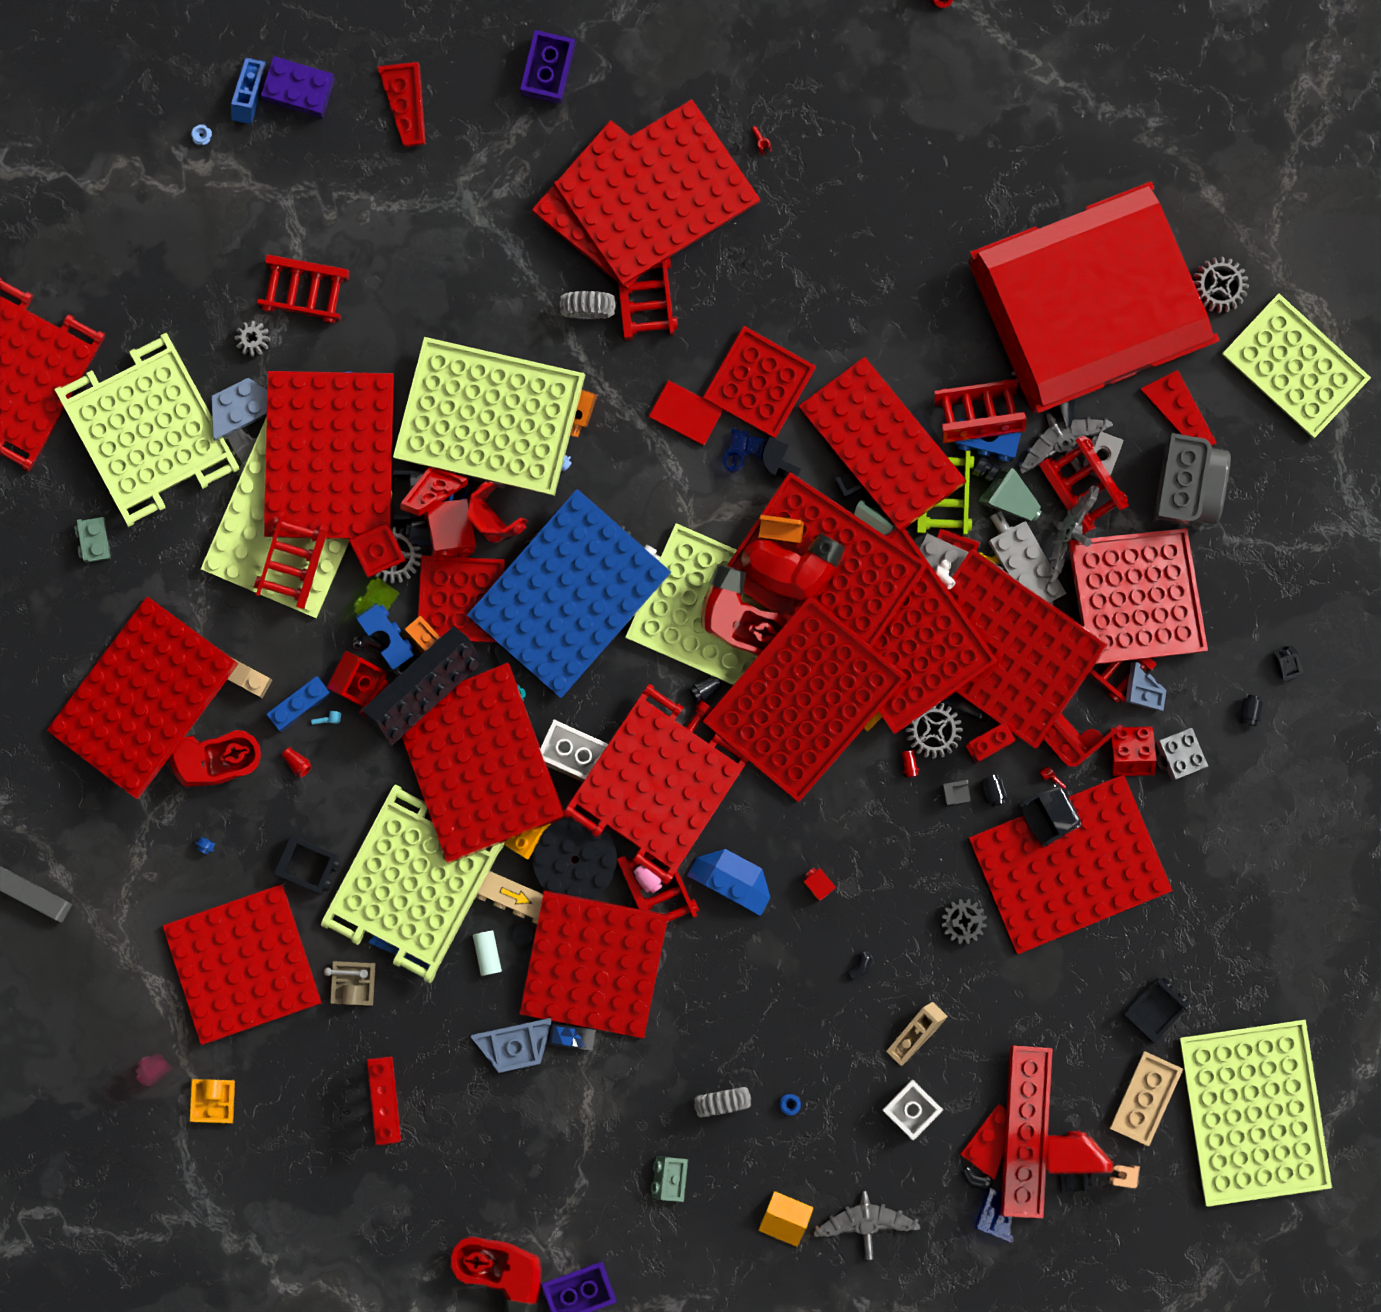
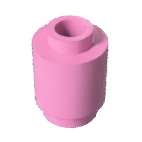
[633,866,662,893]

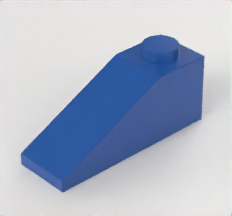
[231,58,266,124]

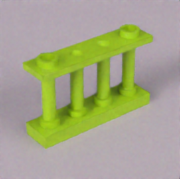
[916,451,974,536]

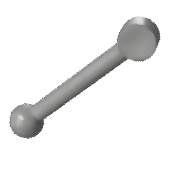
[324,968,368,978]

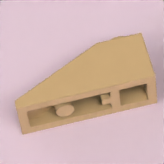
[227,658,272,698]
[886,1002,948,1066]

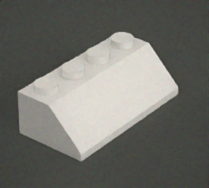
[541,720,608,782]

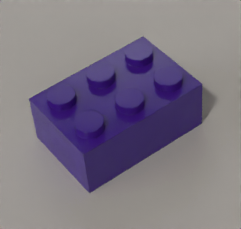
[520,30,576,104]
[261,56,335,118]
[542,1261,617,1312]

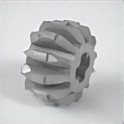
[235,321,271,357]

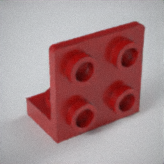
[1111,727,1156,776]

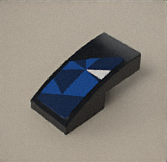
[548,1024,596,1051]

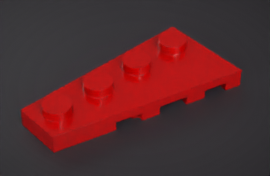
[378,62,426,147]

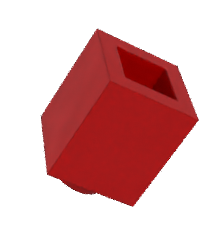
[804,868,836,901]

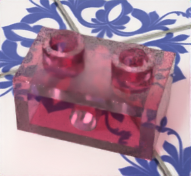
[136,1054,174,1087]

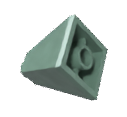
[978,468,1041,521]
[854,498,895,535]

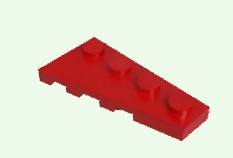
[1140,370,1216,446]

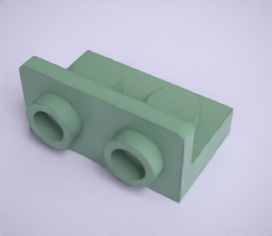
[74,517,111,563]
[651,1156,688,1202]

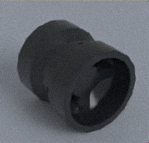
[972,457,1000,485]

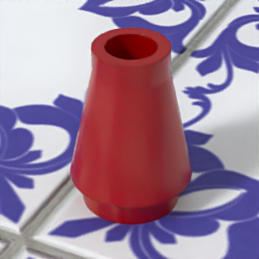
[281,747,312,778]

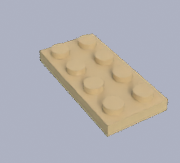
[1110,1051,1183,1146]

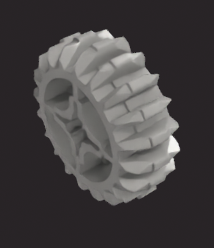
[1193,257,1249,313]
[560,291,616,319]
[375,527,422,583]
[906,703,963,759]
[694,1087,751,1117]

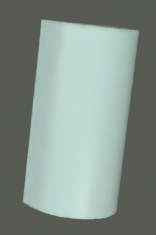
[473,931,502,976]

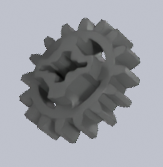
[941,899,987,944]

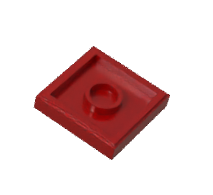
[349,522,405,578]

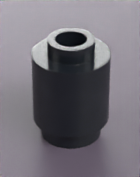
[1240,695,1264,726]
[982,774,1008,807]

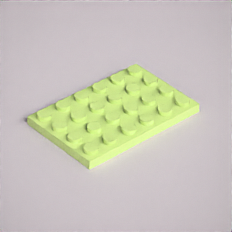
[1222,294,1371,439]

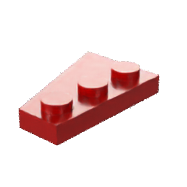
[401,466,468,516]
[961,1104,1007,1180]

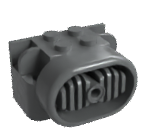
[1153,433,1231,525]

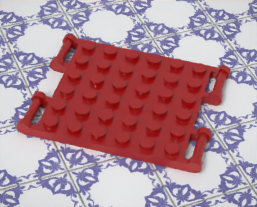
[0,278,105,472]
[563,684,749,885]

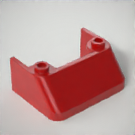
[1044,713,1123,767]
[1046,1131,1113,1173]

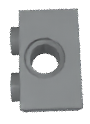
[1082,431,1124,478]

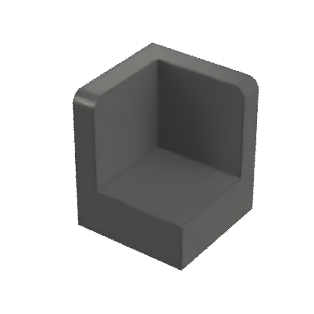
[942,780,971,806]

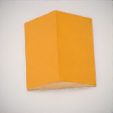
[758,1191,813,1247]

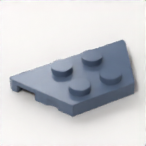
[212,378,268,441]
[471,1018,551,1072]

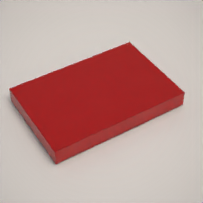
[649,380,723,446]

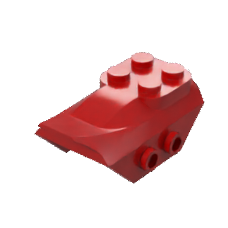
[467,482,528,543]

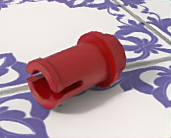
[901,750,920,778]

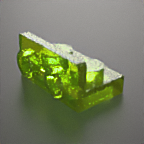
[354,577,400,615]

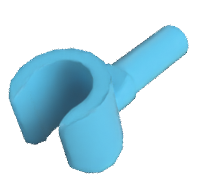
[311,711,341,725]

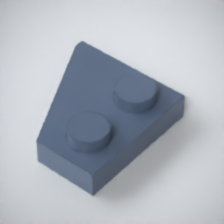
[1125,662,1166,711]

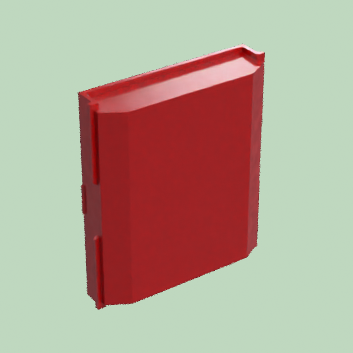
[968,181,1220,414]

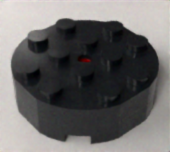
[533,818,618,899]

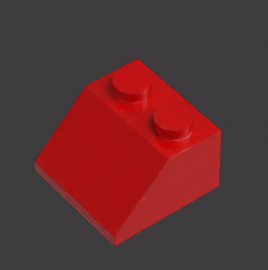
[327,651,388,706]

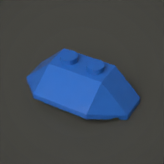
[687,849,771,916]

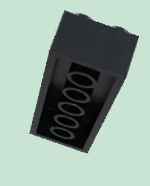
[362,626,483,746]

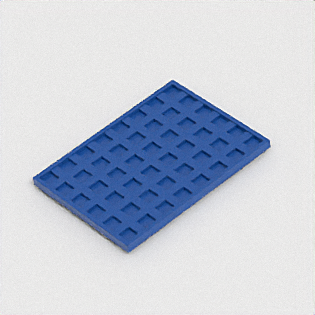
[467,489,672,698]

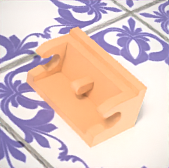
[1109,1165,1139,1188]

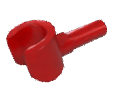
[752,126,772,155]
[1039,767,1066,789]

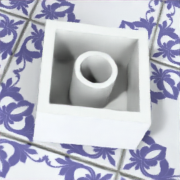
[882,1080,943,1140]

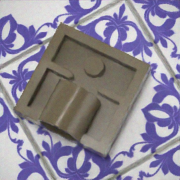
[331,961,376,1006]

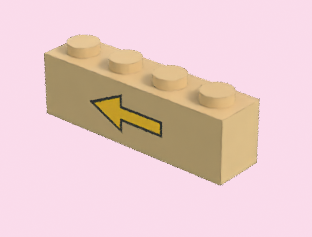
[476,871,543,924]

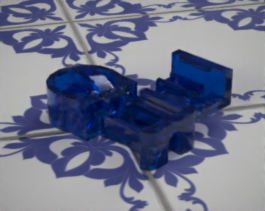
[723,428,766,473]

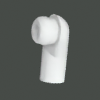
[936,560,955,589]

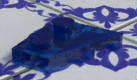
[974,1188,1013,1243]

